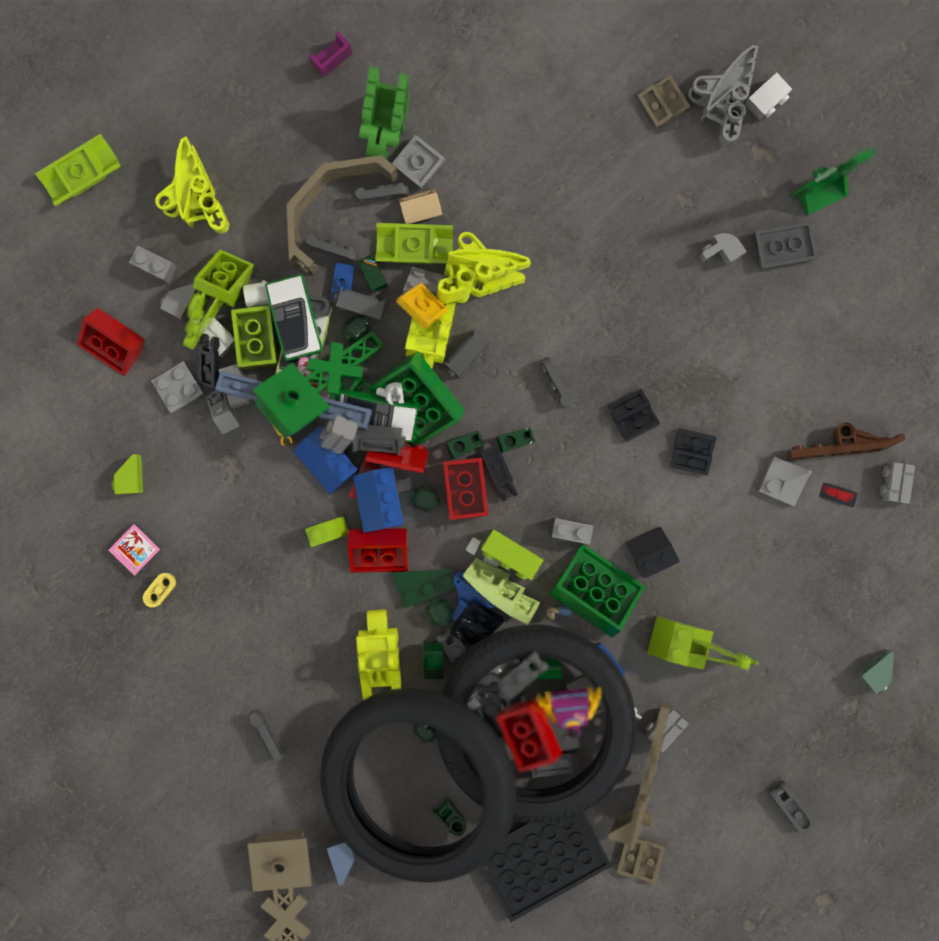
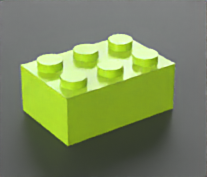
[231,305,279,370]
[481,529,544,581]

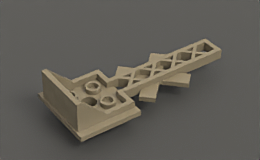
[608,702,671,850]
[248,830,312,941]

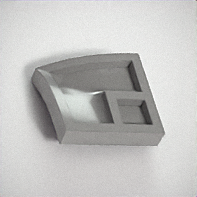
[758,456,812,507]

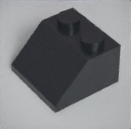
[626,527,680,578]

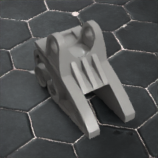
[688,45,758,146]

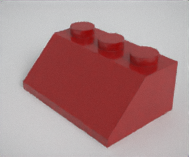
[77,308,145,376]
[365,443,429,474]
[348,528,408,573]

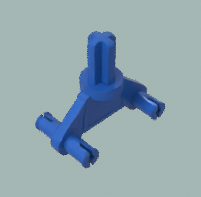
[451,570,495,621]

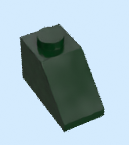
[423,642,444,679]

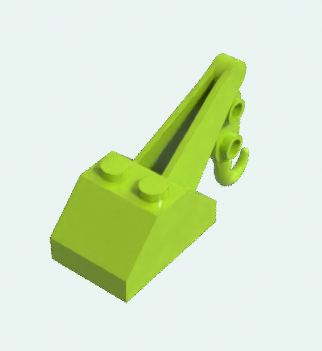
[183,249,254,350]
[647,616,759,670]

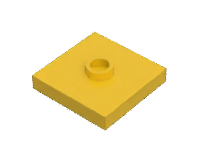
[396,283,449,329]

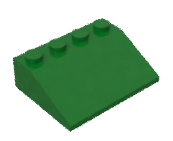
[368,351,465,445]
[549,543,646,638]

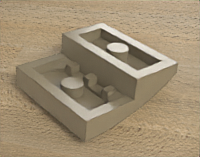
[637,74,691,128]
[617,838,666,884]

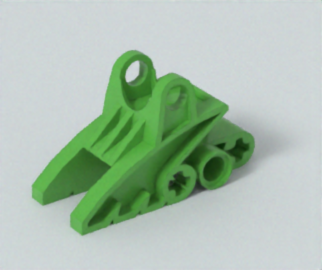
[359,65,409,159]

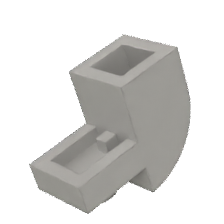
[699,233,747,266]

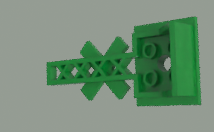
[790,148,876,216]
[253,331,384,439]

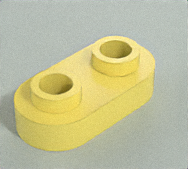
[143,573,176,607]

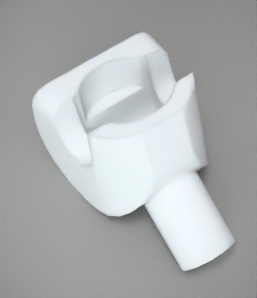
[376,383,404,405]

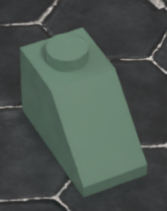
[856,649,894,694]

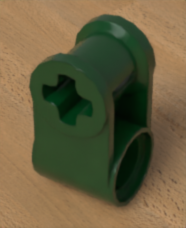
[432,797,467,836]

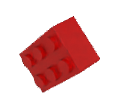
[443,458,488,520]
[496,698,562,772]

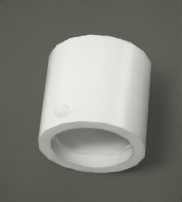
[243,280,270,308]

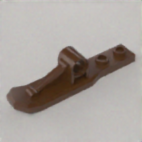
[787,422,905,460]

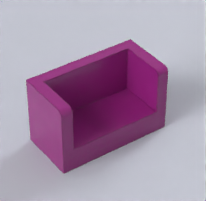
[309,31,352,77]

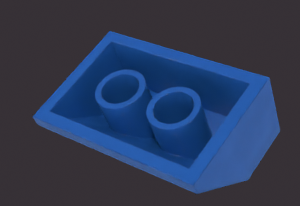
[294,425,359,495]
[353,467,404,533]

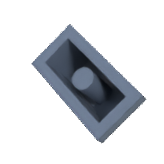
[327,839,356,886]

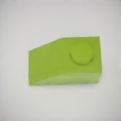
[112,454,143,494]
[305,516,349,547]

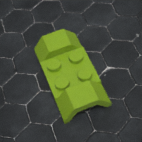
[35,134,121,206]
[375,223,453,264]

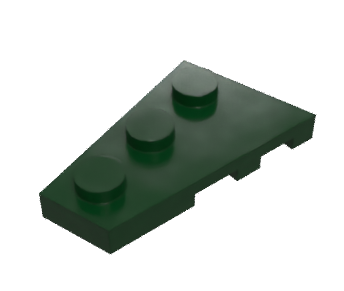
[392,569,456,608]

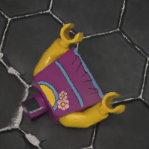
[537,687,601,738]

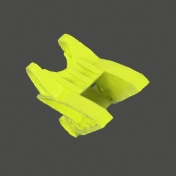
[155,137,229,234]
[436,232,531,304]
[405,301,456,369]
[356,609,402,700]

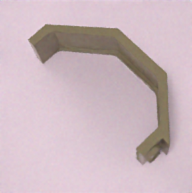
[287,155,398,275]

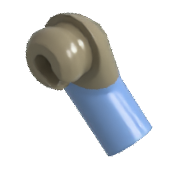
[545,605,571,620]

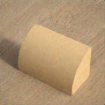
[399,189,443,224]

